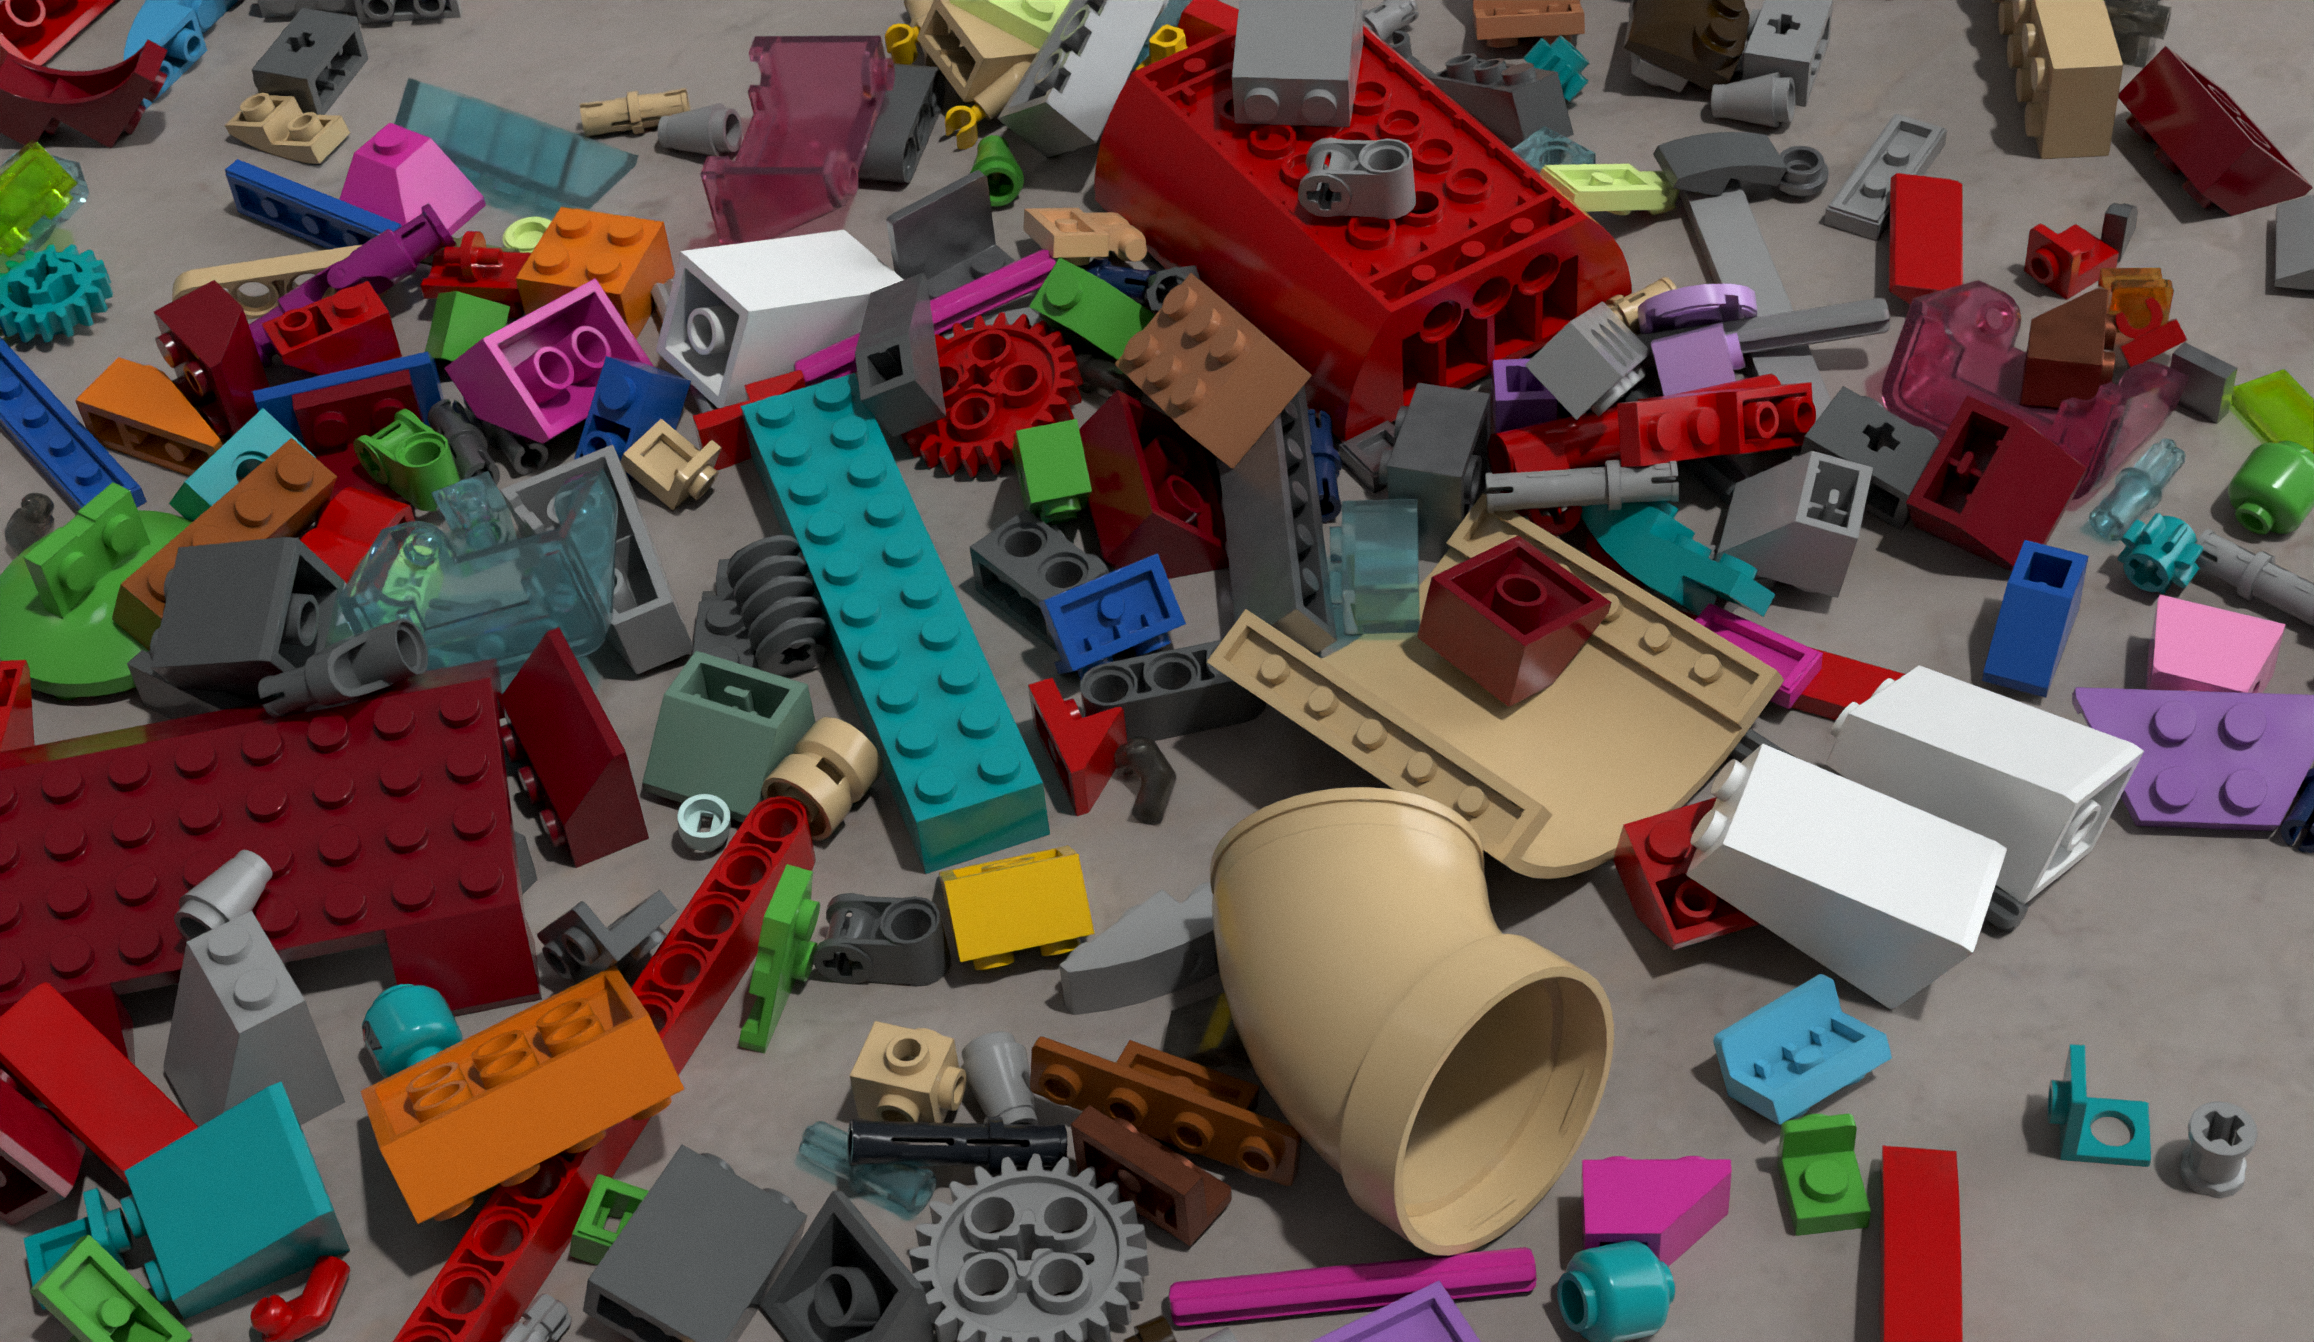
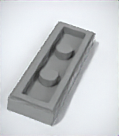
[1824,114,1947,241]

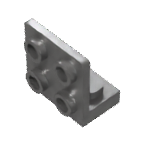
[886,170,1015,300]

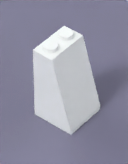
[656,230,903,408]
[1825,665,2144,904]
[1686,744,2007,1011]

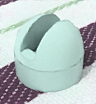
[677,794,731,852]

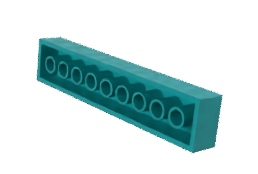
[741,373,1050,874]

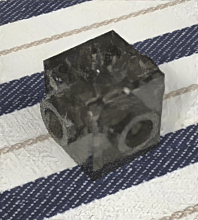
[2104,0,2172,68]

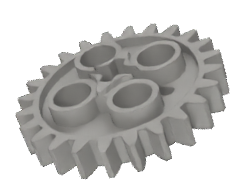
[909,1154,1149,1342]

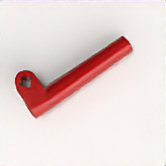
[1487,373,1781,537]

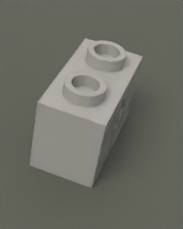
[1735,0,1833,107]

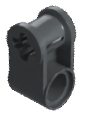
[813,893,951,987]

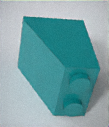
[120,1081,350,1320]

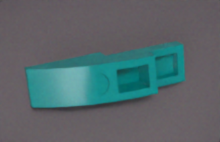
[1581,501,1775,617]

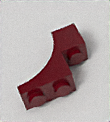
[0,39,167,149]

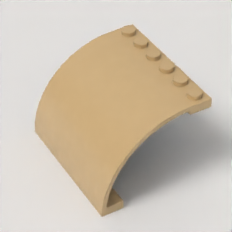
[1207,493,1784,879]

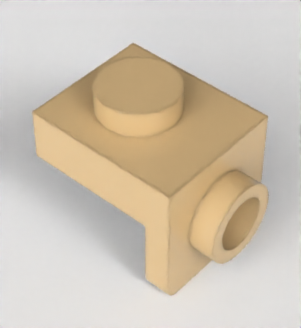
[621,419,722,511]

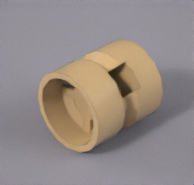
[761,717,883,841]

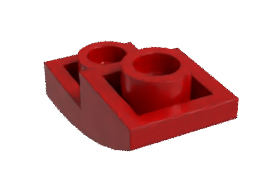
[693,370,806,471]

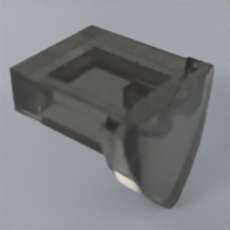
[1163,992,1253,1069]

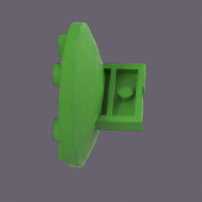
[0,482,192,700]

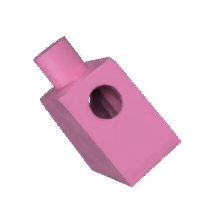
[2146,595,2285,693]

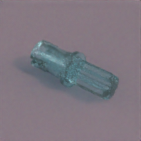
[2089,438,2186,541]
[798,1121,937,1215]

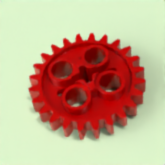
[901,312,1083,477]

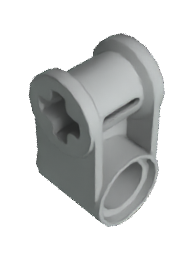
[1298,138,1416,220]

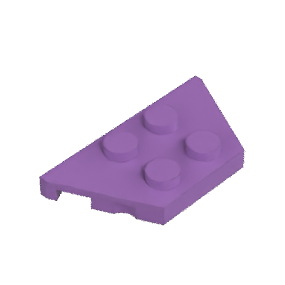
[2072,687,2314,831]

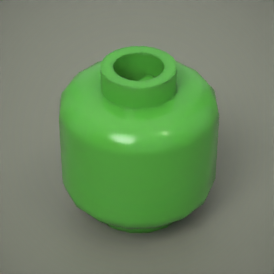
[2227,441,2314,535]

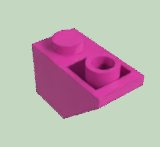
[1581,1156,1732,1267]

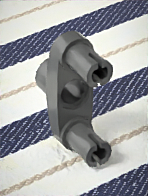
[258,619,428,718]

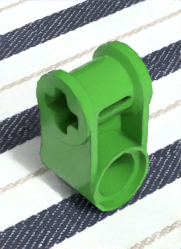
[353,409,462,512]

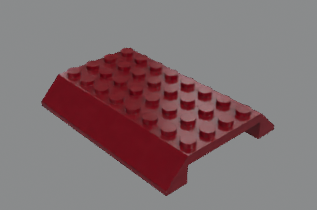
[0,658,542,1101]

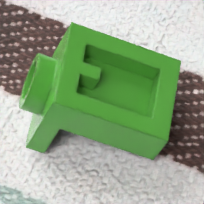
[1777,1114,1871,1236]

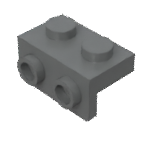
[537,890,678,984]

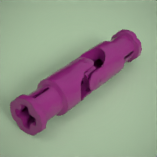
[249,203,457,368]

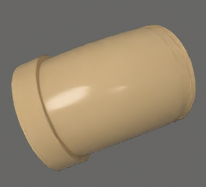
[1210,787,1614,1256]

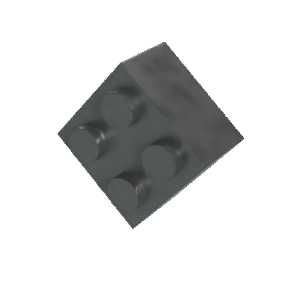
[1379,383,1490,563]

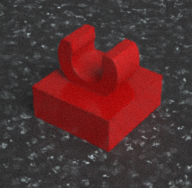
[2115,297,2187,368]

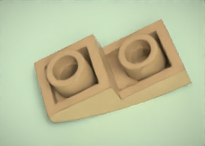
[225,93,350,164]

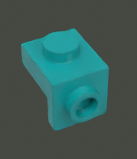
[23,1188,134,1310]

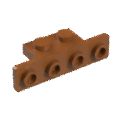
[1030,1036,1302,1186]

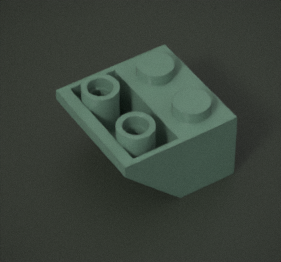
[642,651,815,822]

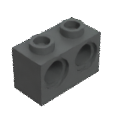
[970,509,1109,652]

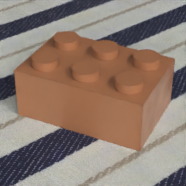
[1115,273,1312,469]

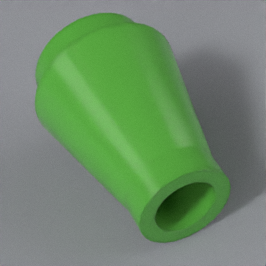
[970,135,1024,207]

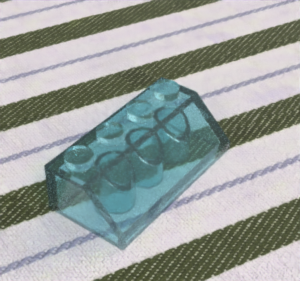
[394,78,639,212]

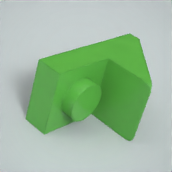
[29,1234,192,1342]

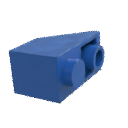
[574,356,691,481]
[1982,540,2089,698]

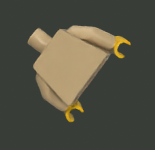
[885,0,1040,149]

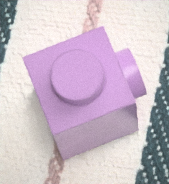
[1651,322,1745,396]

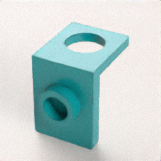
[2047,1044,2151,1167]

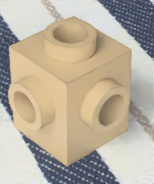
[850,1021,967,1123]

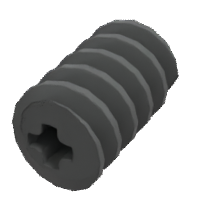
[726,535,830,676]

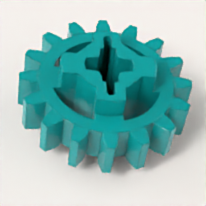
[0,244,113,343]

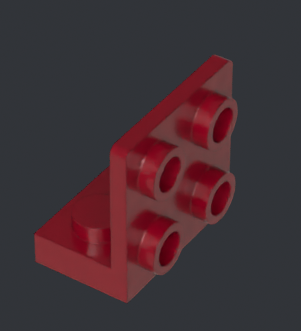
[292,369,425,505]

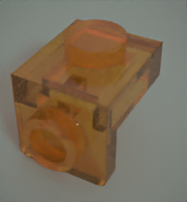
[2098,268,2174,333]

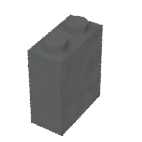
[583,1144,807,1342]

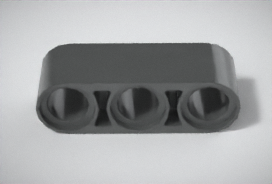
[850,63,945,183]
[1080,639,1266,746]

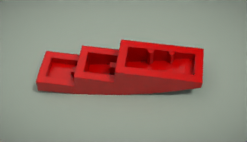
[1879,1145,1963,1342]

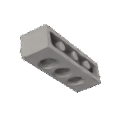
[1525,301,1652,420]

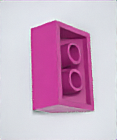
[444,278,654,444]

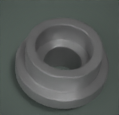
[1775,146,1829,197]

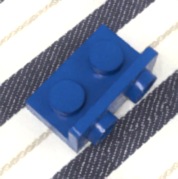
[1038,554,1186,680]

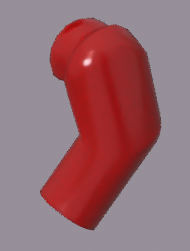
[250,1255,351,1342]

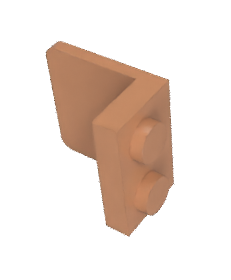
[1473,0,1585,47]

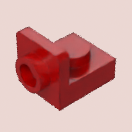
[2024,223,2119,300]

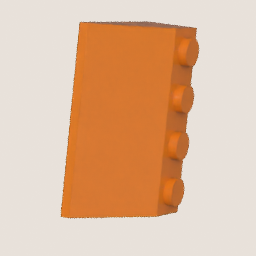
[360,965,685,1224]

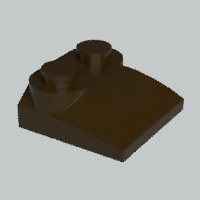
[1623,0,1750,92]

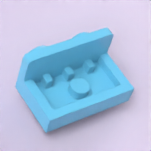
[1713,974,1892,1125]

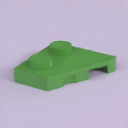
[739,864,820,1054]

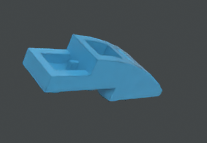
[123,0,238,110]

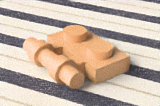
[1024,208,1147,266]

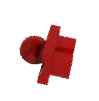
[421,231,531,318]

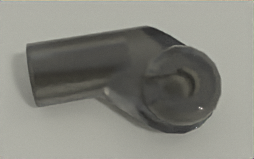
[5,493,55,556]
[1114,736,1177,825]

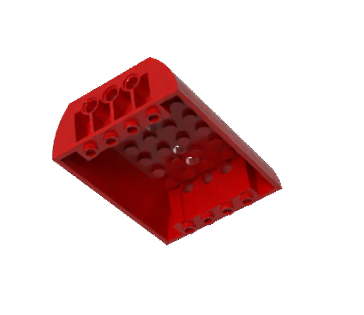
[1094,24,1632,443]

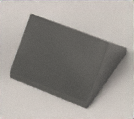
[760,1191,935,1342]

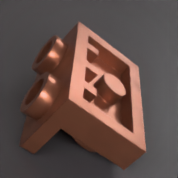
[1071,1105,1232,1246]

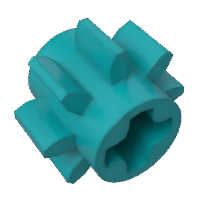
[1523,35,1590,102]
[2117,513,2204,594]

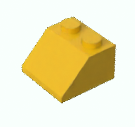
[939,845,1095,970]

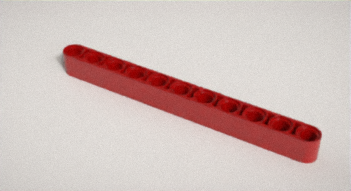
[393,796,816,1342]

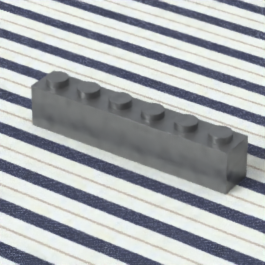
[1216,385,1337,654]

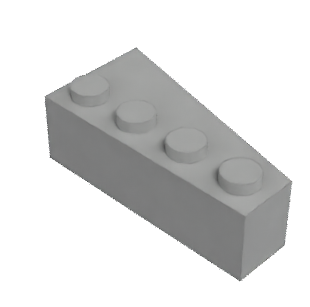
[997,0,1169,158]
[500,444,693,674]

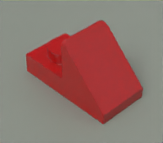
[1028,677,1128,816]

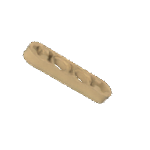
[172,245,389,319]

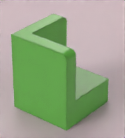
[425,291,510,362]

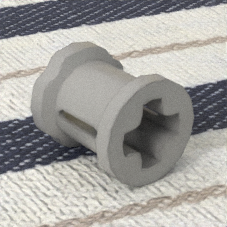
[2179,1101,2258,1198]

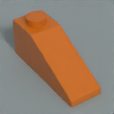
[75,357,223,476]

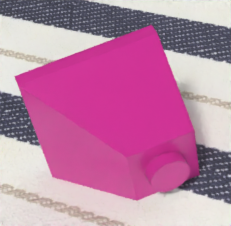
[339,122,486,267]

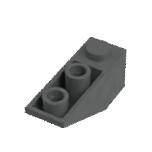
[1428,53,1574,155]
[855,273,946,437]

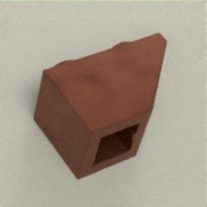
[2020,288,2117,412]

